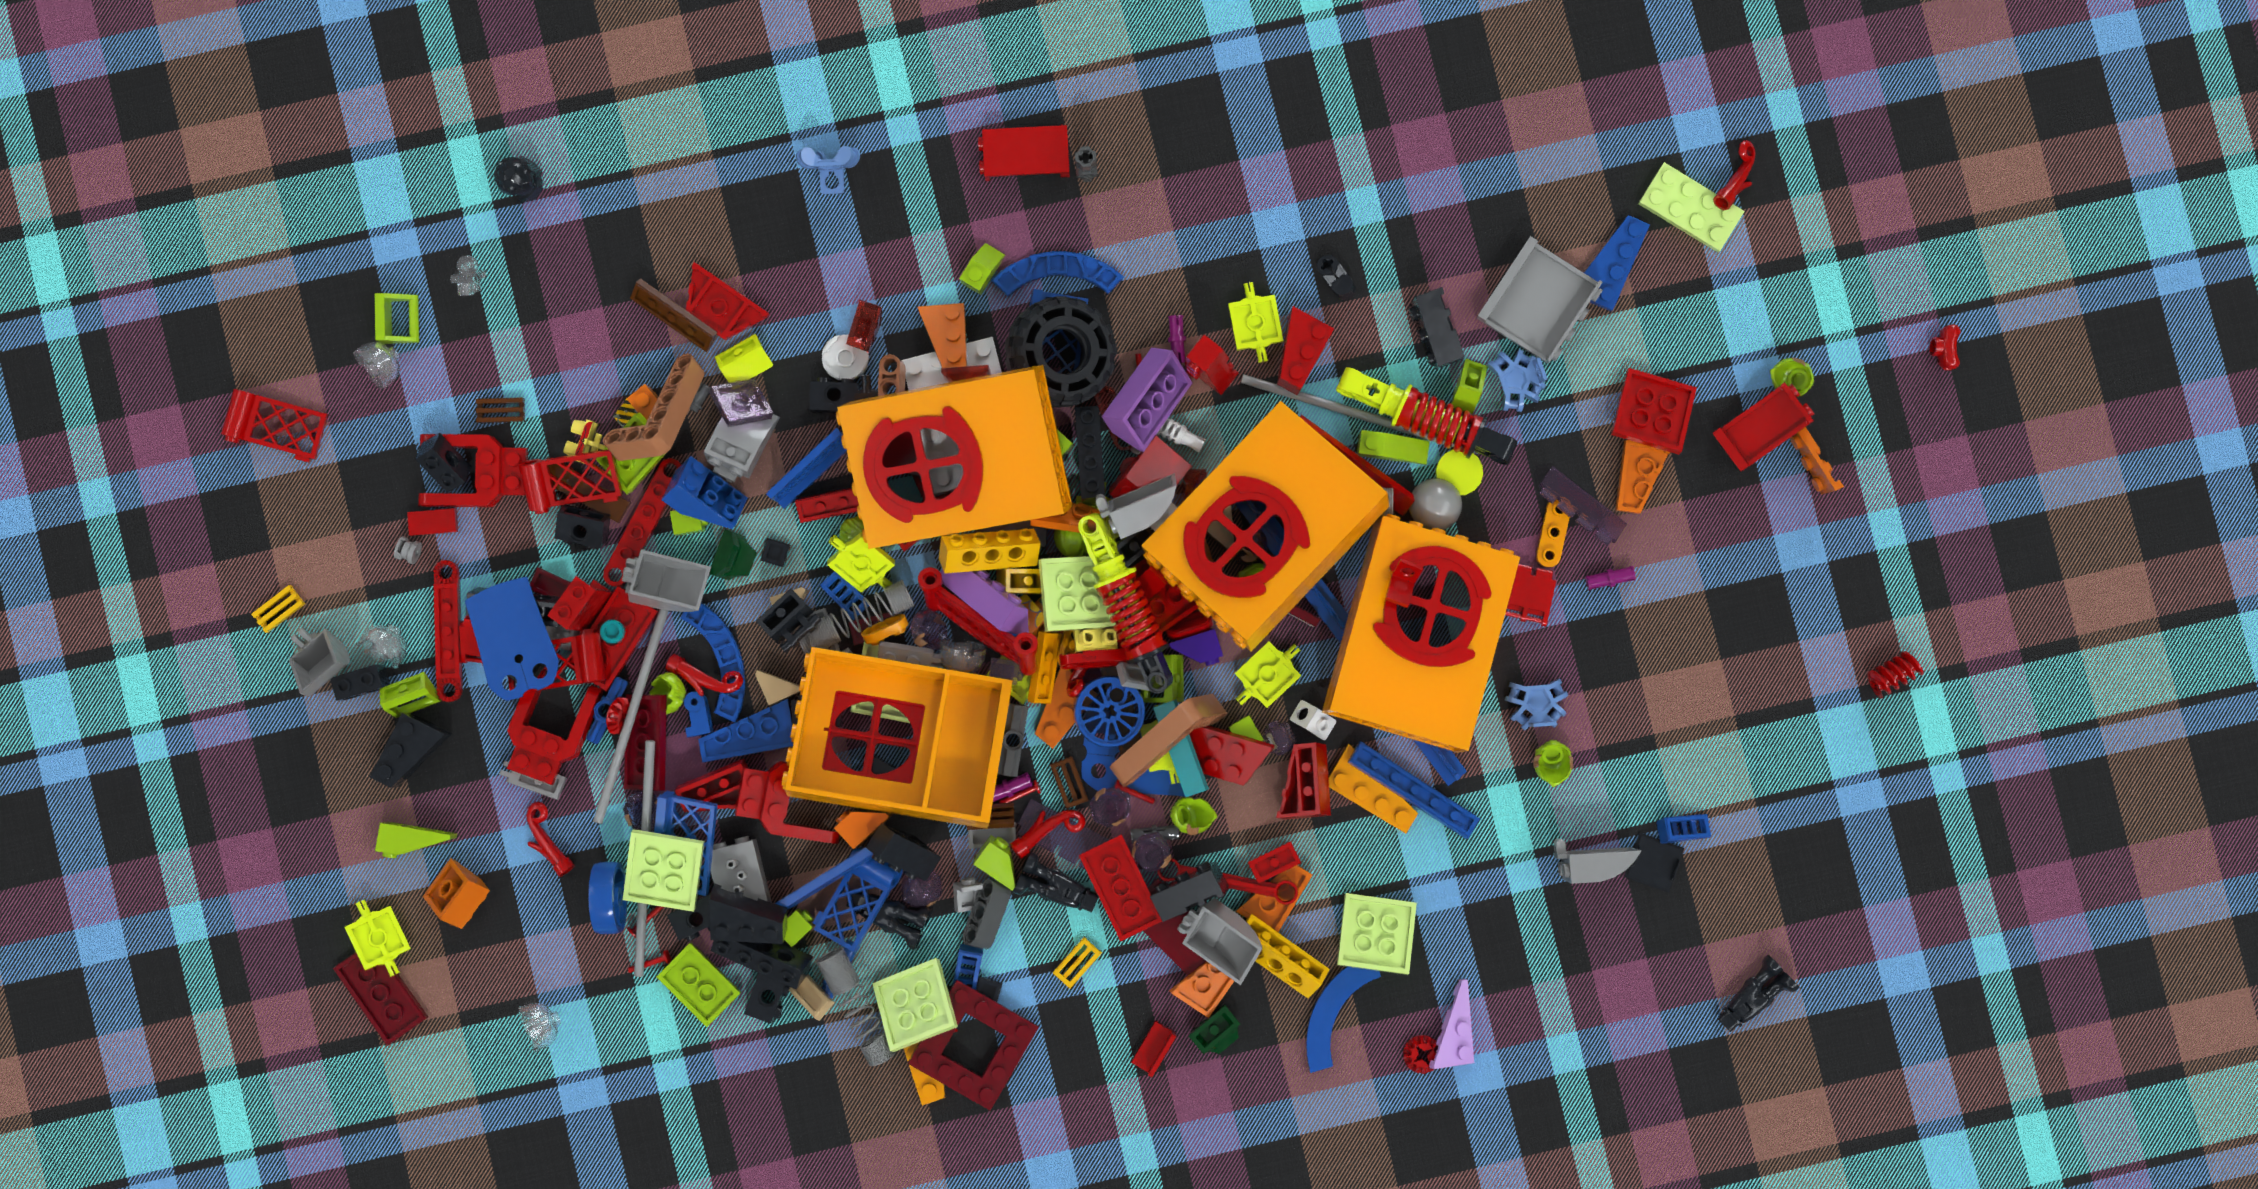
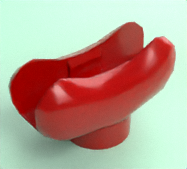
[1929,324,1961,371]

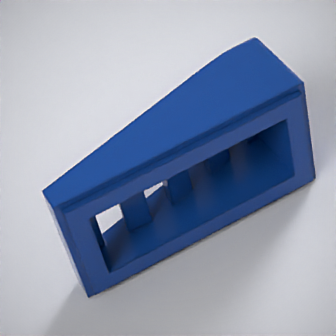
[820,571,869,620]
[1657,814,1711,844]
[953,944,984,990]

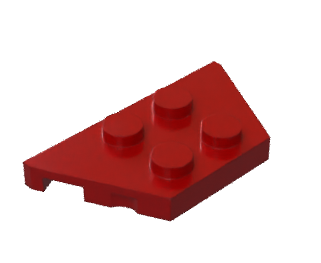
[686,262,770,341]
[1189,726,1275,786]

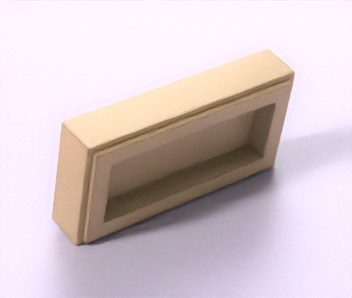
[789,974,835,1021]

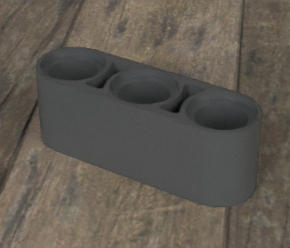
[963,879,1011,950]

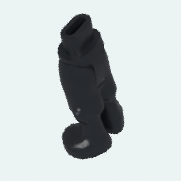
[1013,852,1099,913]
[846,889,933,951]
[1717,955,1800,1032]

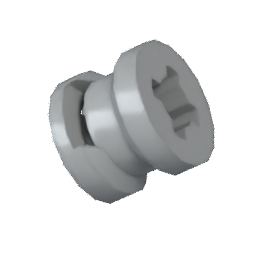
[394,536,422,564]

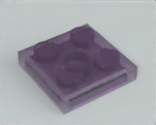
[710,379,773,427]

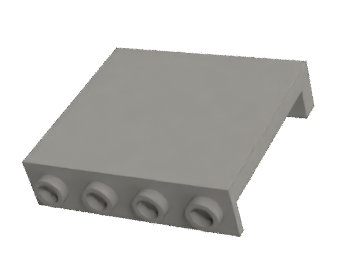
[1477,236,1603,364]

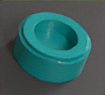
[600,620,626,644]

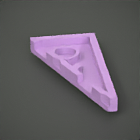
[1429,979,1474,1069]

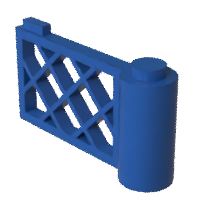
[813,846,903,953]

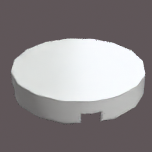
[822,334,869,381]

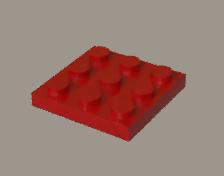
[1611,368,1697,455]
[1131,559,1198,632]

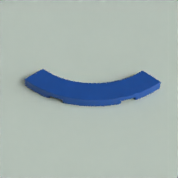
[991,251,1124,298]
[681,603,746,723]
[1306,966,1381,1073]

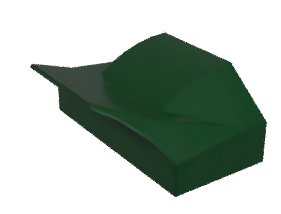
[709,529,757,581]
[1188,1004,1240,1054]

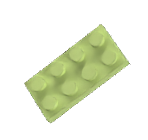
[1638,162,1745,252]

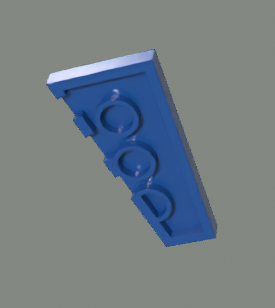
[1584,215,1650,311]
[698,699,794,763]

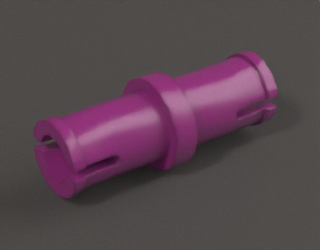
[1168,315,1186,363]
[1585,566,1636,591]
[993,772,1033,802]

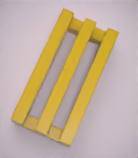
[251,585,305,633]
[1053,937,1102,989]

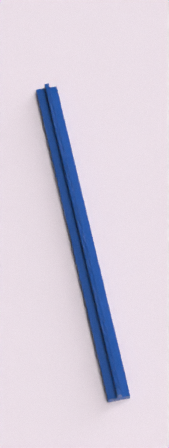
[1235,500,1467,786]

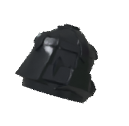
[493,156,543,204]

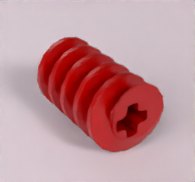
[1867,651,1924,699]

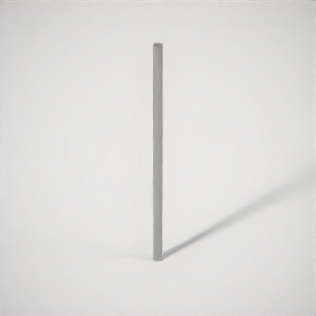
[1241,374,1465,448]
[593,609,669,824]
[634,740,655,977]

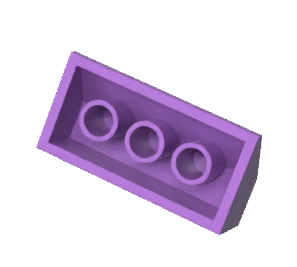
[1101,348,1192,452]
[940,569,1029,635]

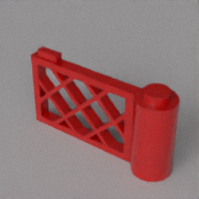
[221,389,329,463]
[518,449,622,514]
[508,629,606,693]

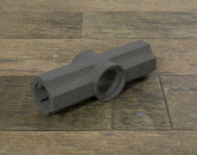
[1075,146,1098,182]
[997,703,1029,777]

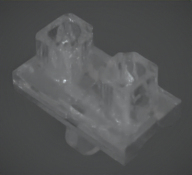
[450,255,486,295]

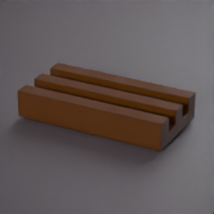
[476,398,525,423]
[1050,756,1089,809]
[966,803,1015,830]

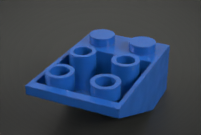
[661,456,748,529]

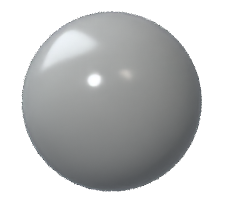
[1409,478,1462,530]

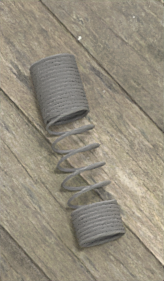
[794,580,915,655]
[816,947,896,1066]

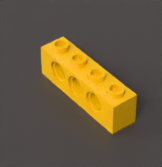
[938,529,1041,573]
[1246,914,1330,998]

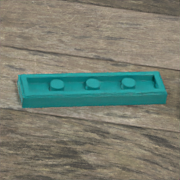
[1153,699,1209,798]

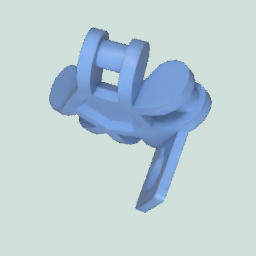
[796,146,860,194]
[1487,349,1547,412]
[1505,678,1569,730]

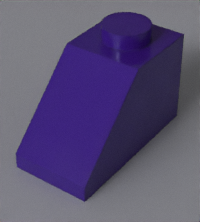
[1169,629,1223,666]

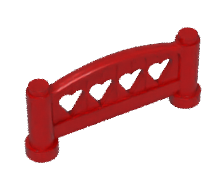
[918,567,1038,675]

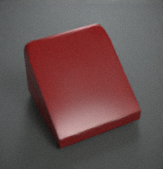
[1137,566,1168,599]

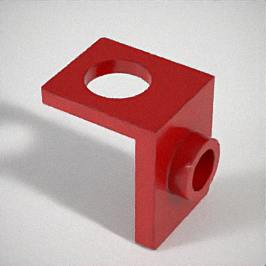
[1385,559,1423,608]

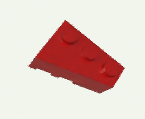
[1277,306,1334,396]
[1184,335,1239,395]
[1276,742,1331,819]
[675,758,748,813]

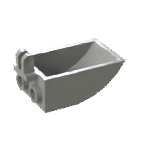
[704,398,780,483]
[1096,473,1177,539]
[622,549,711,612]
[289,627,350,696]
[1553,838,1642,884]
[1177,898,1263,985]

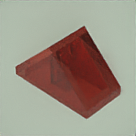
[846,299,883,352]

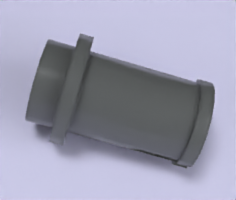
[689,382,712,413]

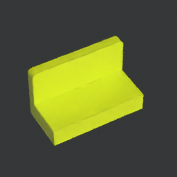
[715,334,773,388]

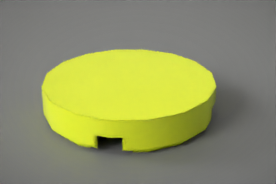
[1435,450,1483,496]

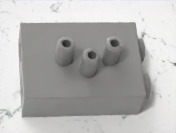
[711,836,772,903]

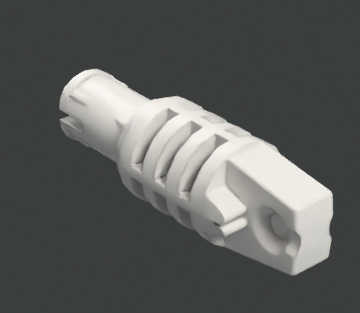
[1156,418,1206,453]

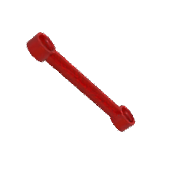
[1157,858,1298,905]

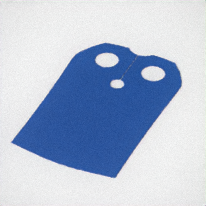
[465,576,559,701]
[1081,723,1185,797]

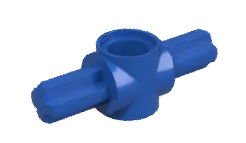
[586,677,628,744]

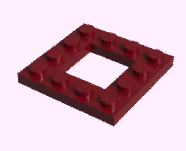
[908,979,1039,1111]

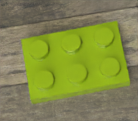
[596,412,665,494]
[657,942,741,1027]

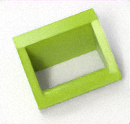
[375,293,419,344]
[1141,655,1184,703]
[380,672,442,718]

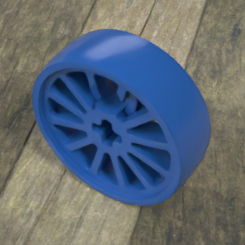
[1073,675,1145,747]
[589,862,627,935]

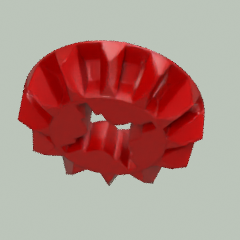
[606,697,630,735]
[1403,1035,1438,1074]

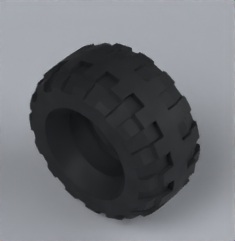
[1004,296,1117,407]

